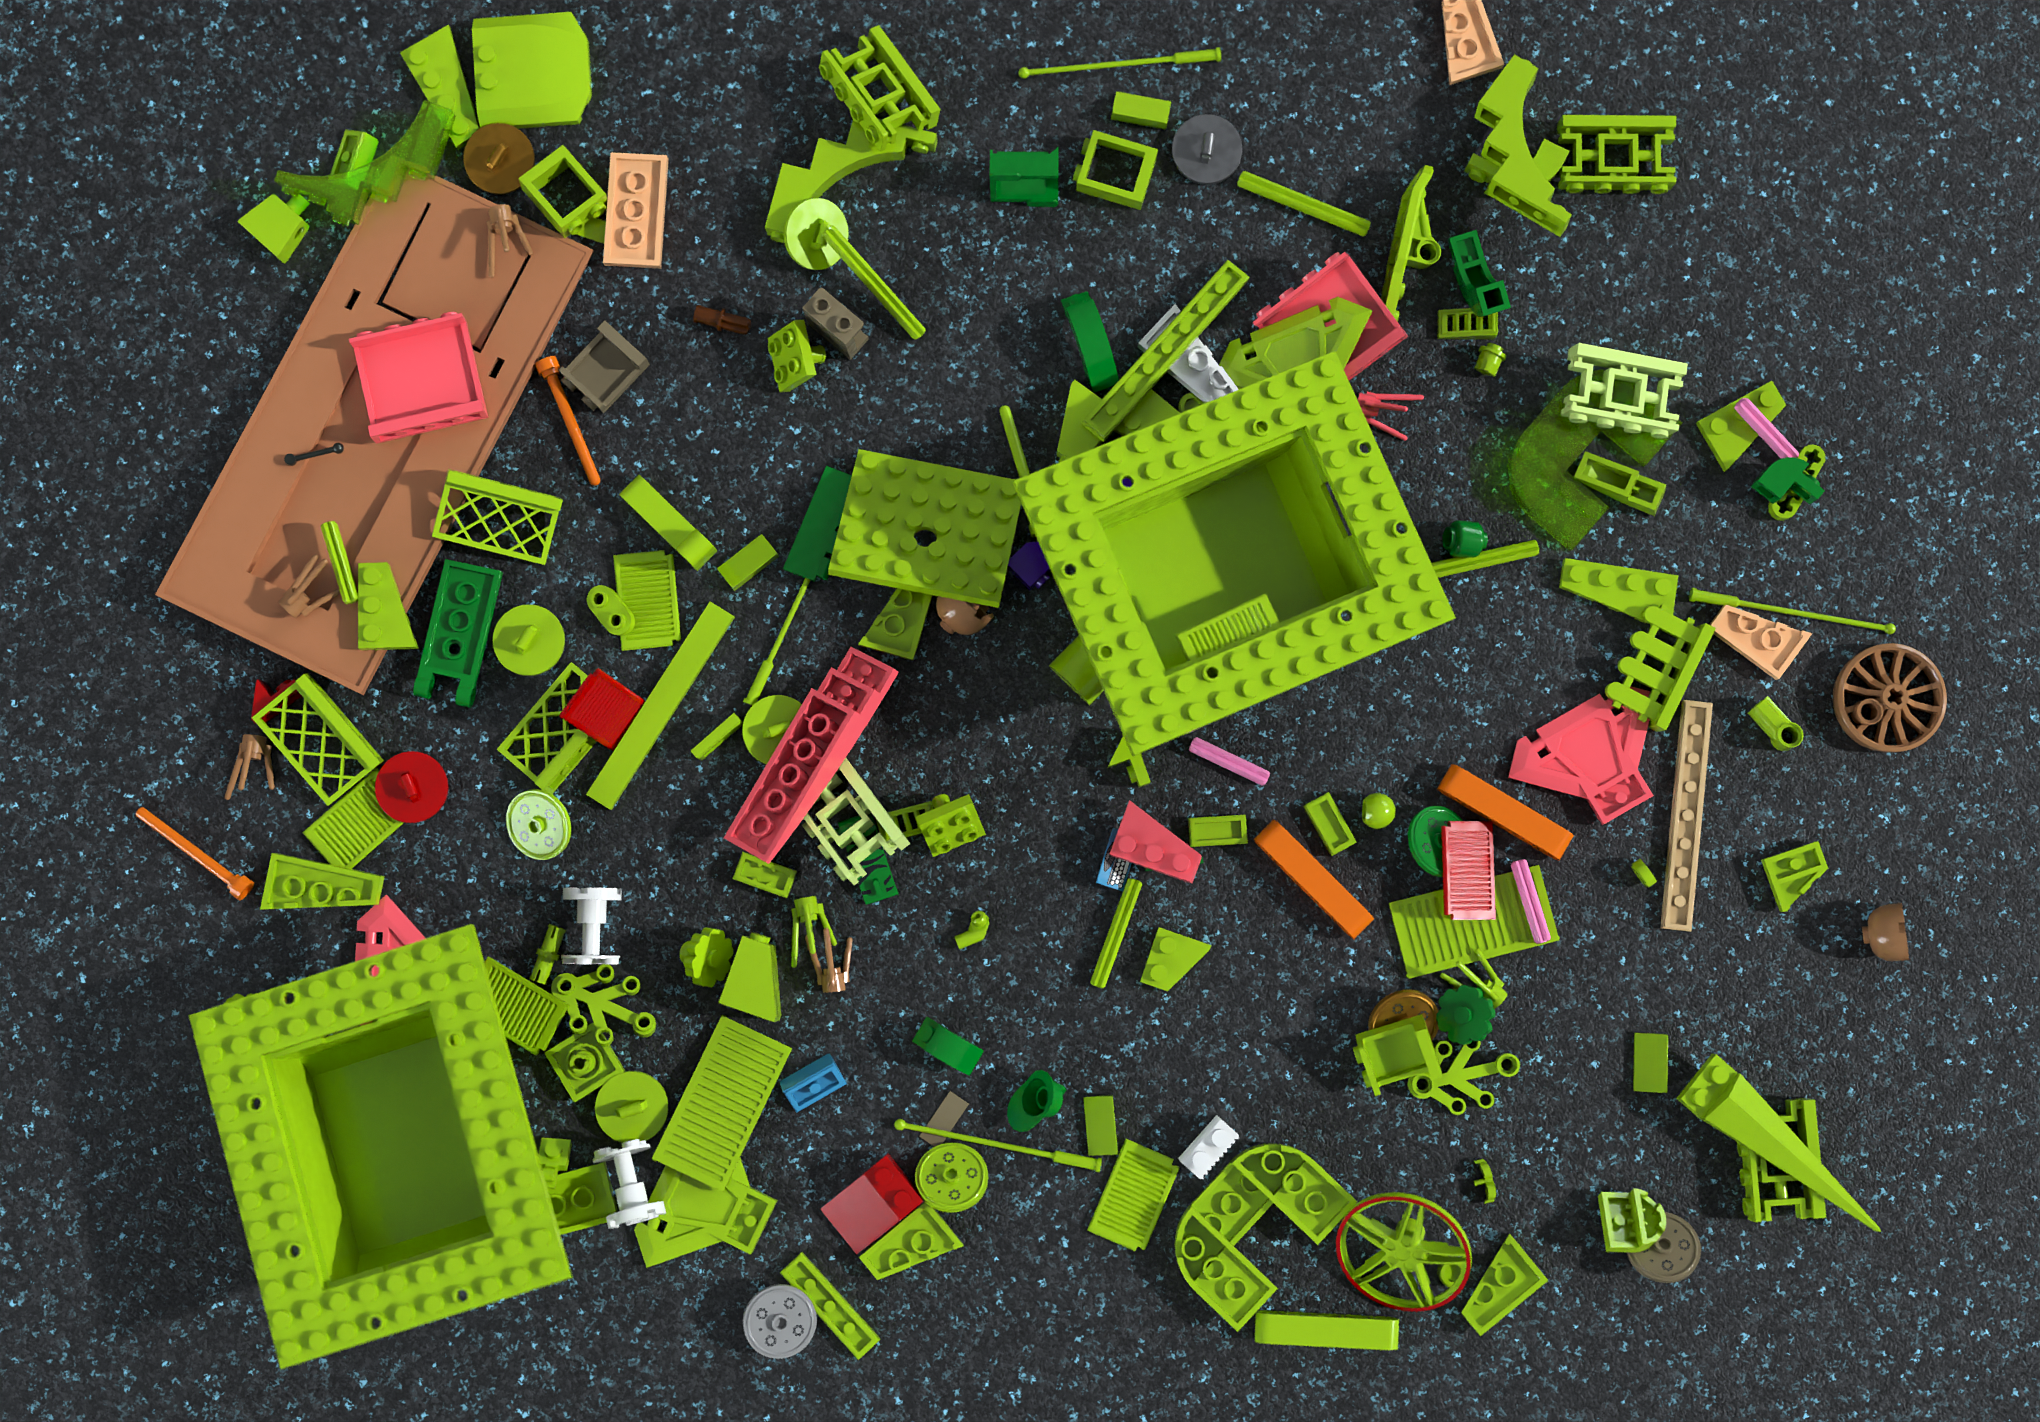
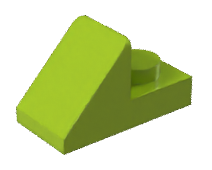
[1107,736,1151,787]

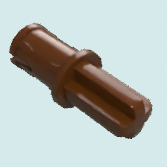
[693,305,751,335]

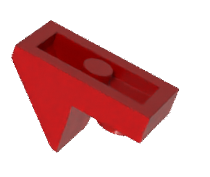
[251,679,302,724]

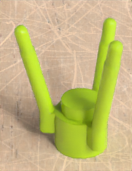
[791,896,837,968]
[1440,949,1507,1009]

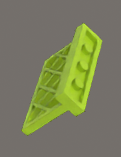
[432,469,563,565]
[497,662,597,794]
[252,673,384,806]

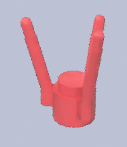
[1358,392,1424,441]

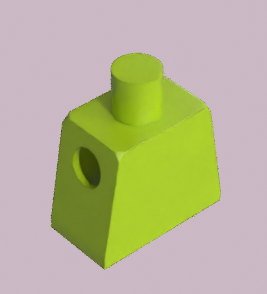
[237,192,310,264]

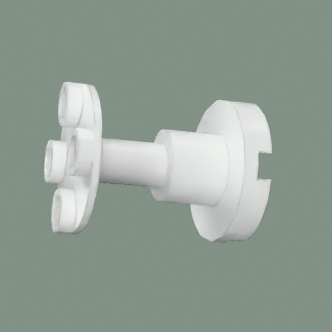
[561,888,622,964]
[592,1139,666,1229]

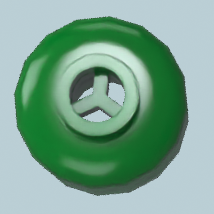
[1442,520,1488,558]

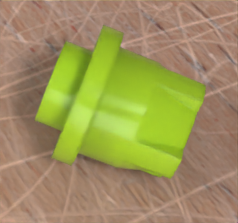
[1474,343,1507,377]

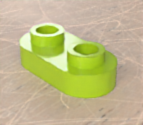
[587,585,635,636]

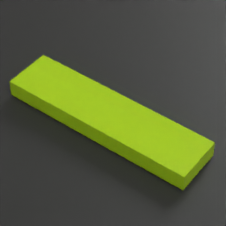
[780,1252,881,1360]

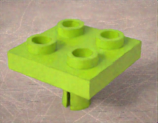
[768,320,826,392]
[916,794,986,857]
[545,1023,625,1103]

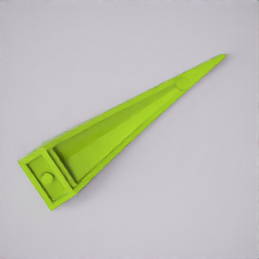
[1676,1054,1881,1232]

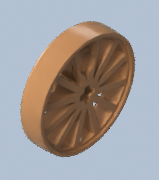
[1833,643,1947,753]

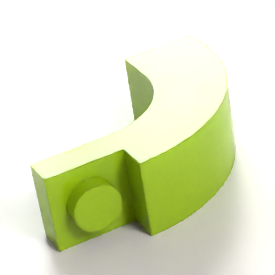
[1464,139,1570,195]

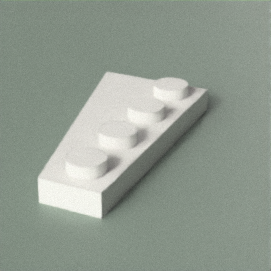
[1138,304,1239,403]

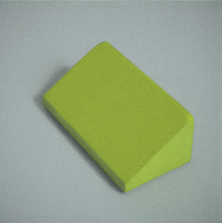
[1111,91,1171,130]
[328,130,378,192]
[717,534,779,591]
[1633,1033,1668,1093]
[1083,1095,1118,1156]

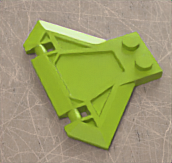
[1219,297,1372,388]
[634,1157,778,1268]

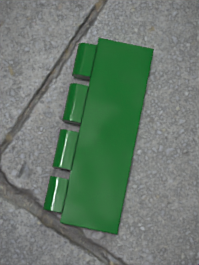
[783,466,852,582]

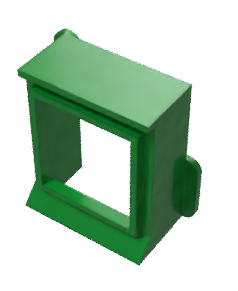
[989,147,1059,207]

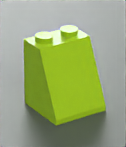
[719,932,781,1022]

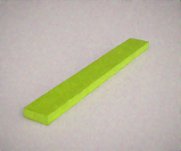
[1082,260,1249,442]
[586,601,735,810]

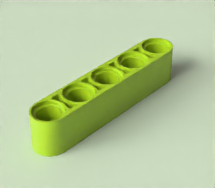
[1255,1310,1399,1350]

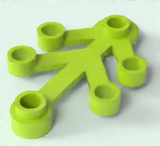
[551,964,656,1046]
[1407,1040,1520,1115]

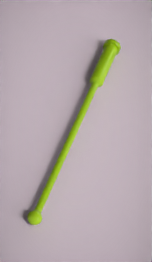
[1018,47,1221,79]
[743,578,810,706]
[1689,588,1896,635]
[894,1119,1102,1173]

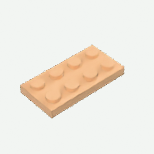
[603,152,668,269]

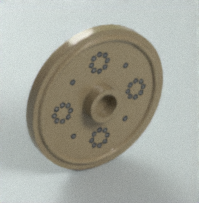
[1627,1212,1701,1283]

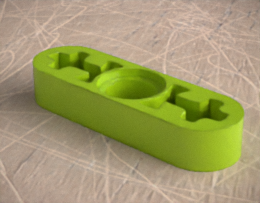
[1768,445,1825,521]

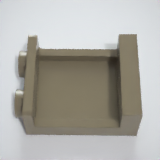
[802,287,869,360]
[559,320,650,413]

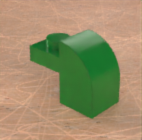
[1751,457,1825,505]
[912,1016,984,1076]

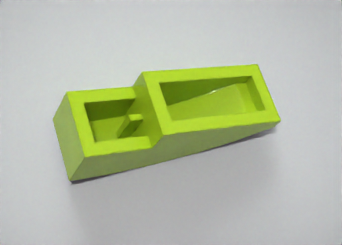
[1574,451,1666,516]

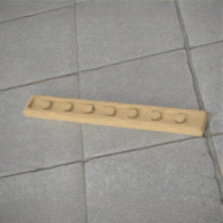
[1660,700,1713,932]

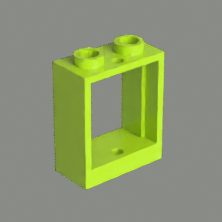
[1073,130,1158,210]
[518,145,607,239]

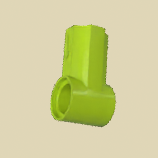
[1748,696,1804,751]

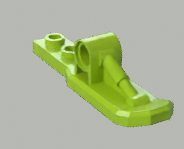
[1381,165,1441,321]

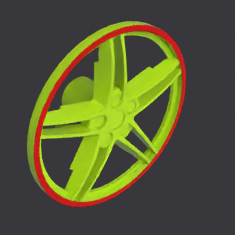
[1336,1192,1472,1312]

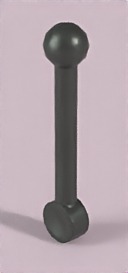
[284,443,344,466]

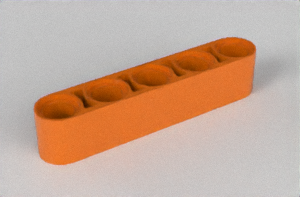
[1437,764,1574,861]
[1253,819,1374,939]

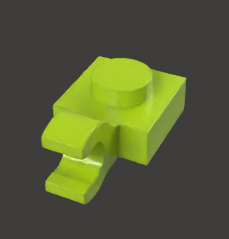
[538,1138,572,1189]

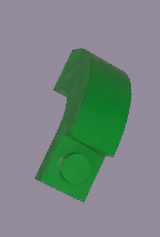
[1447,230,1511,317]
[1061,291,1119,393]

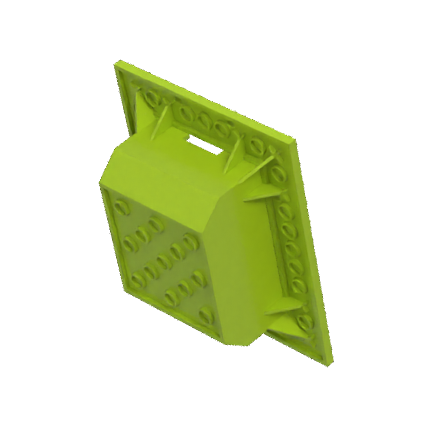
[1013,351,1456,756]
[189,924,572,1369]

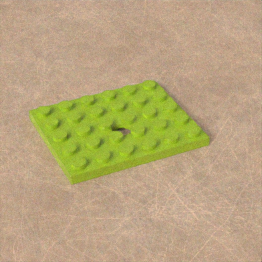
[828,449,1022,608]

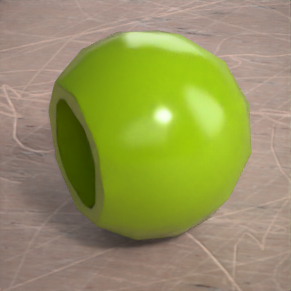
[1362,793,1396,829]

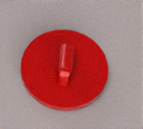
[375,751,448,823]

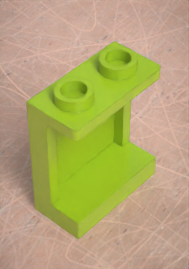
[1353,1014,1443,1096]

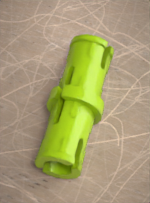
[529,924,566,985]

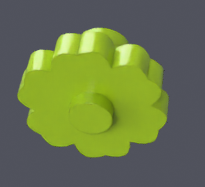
[680,927,733,987]

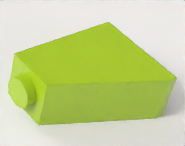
[1057,379,1102,462]

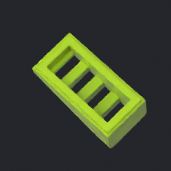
[1438,308,1498,340]
[876,801,933,841]

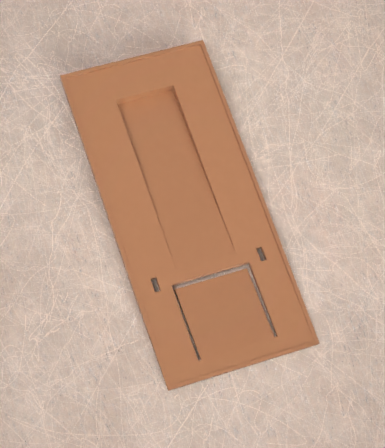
[155,155,594,696]

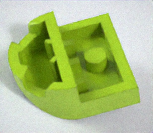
[1598,1188,1666,1253]

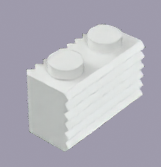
[1178,1115,1239,1179]

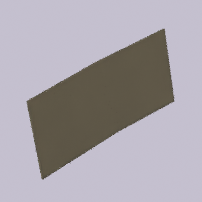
[919,1091,969,1147]

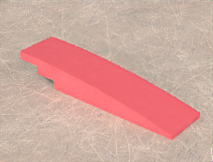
[724,647,899,864]

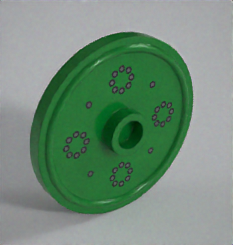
[1408,806,1463,877]

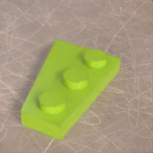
[1696,381,1786,472]
[358,562,419,650]
[858,588,933,661]
[859,1201,964,1280]

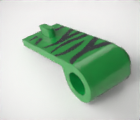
[835,812,898,905]

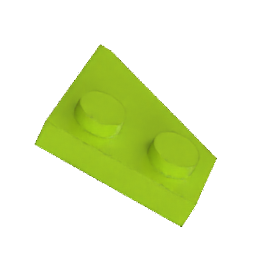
[1761,841,1828,912]
[1140,927,1212,991]

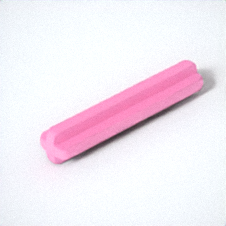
[1734,398,1799,459]
[1189,737,1270,785]
[1511,859,1551,944]

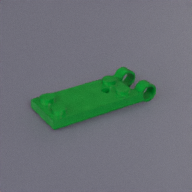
[413,559,503,708]

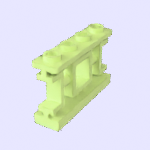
[1561,343,1688,438]
[802,758,910,885]

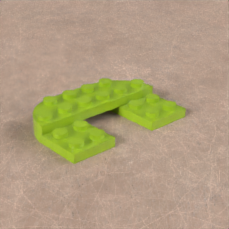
[1175,1143,1357,1332]

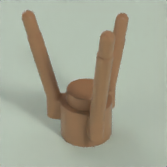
[487,204,533,278]
[279,555,341,618]
[225,734,275,800]
[805,928,853,993]

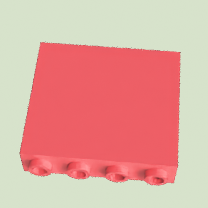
[1253,252,1408,381]
[349,312,488,444]

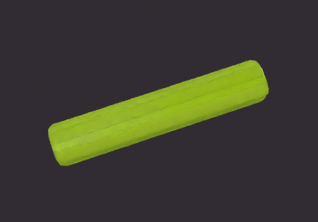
[321,521,358,604]

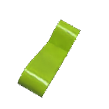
[619,474,717,571]

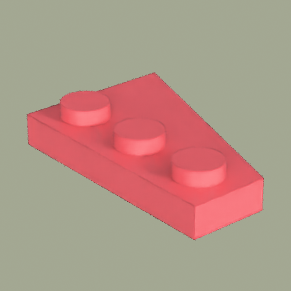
[1110,800,1202,884]

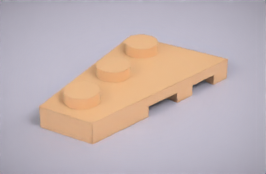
[1709,605,1812,680]

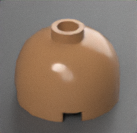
[936,596,994,635]
[1862,903,1909,961]

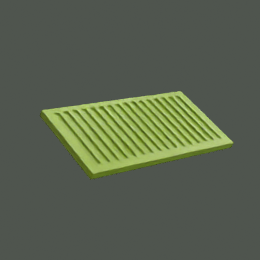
[1388,865,1560,979]
[652,1015,792,1192]

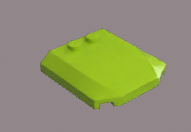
[472,12,592,129]

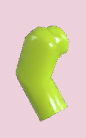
[954,911,989,949]

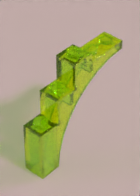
[274,100,456,226]

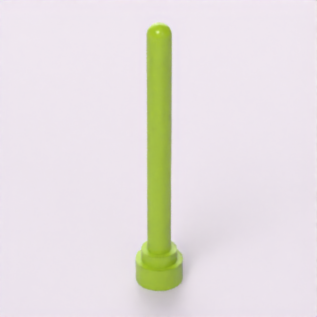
[999,405,1036,537]

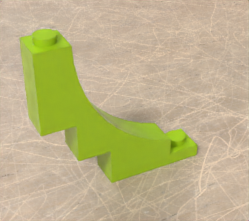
[1474,54,1572,237]
[765,118,938,243]

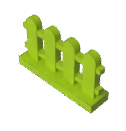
[1605,604,1716,732]

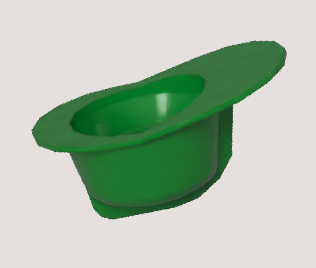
[1007,1070,1066,1132]

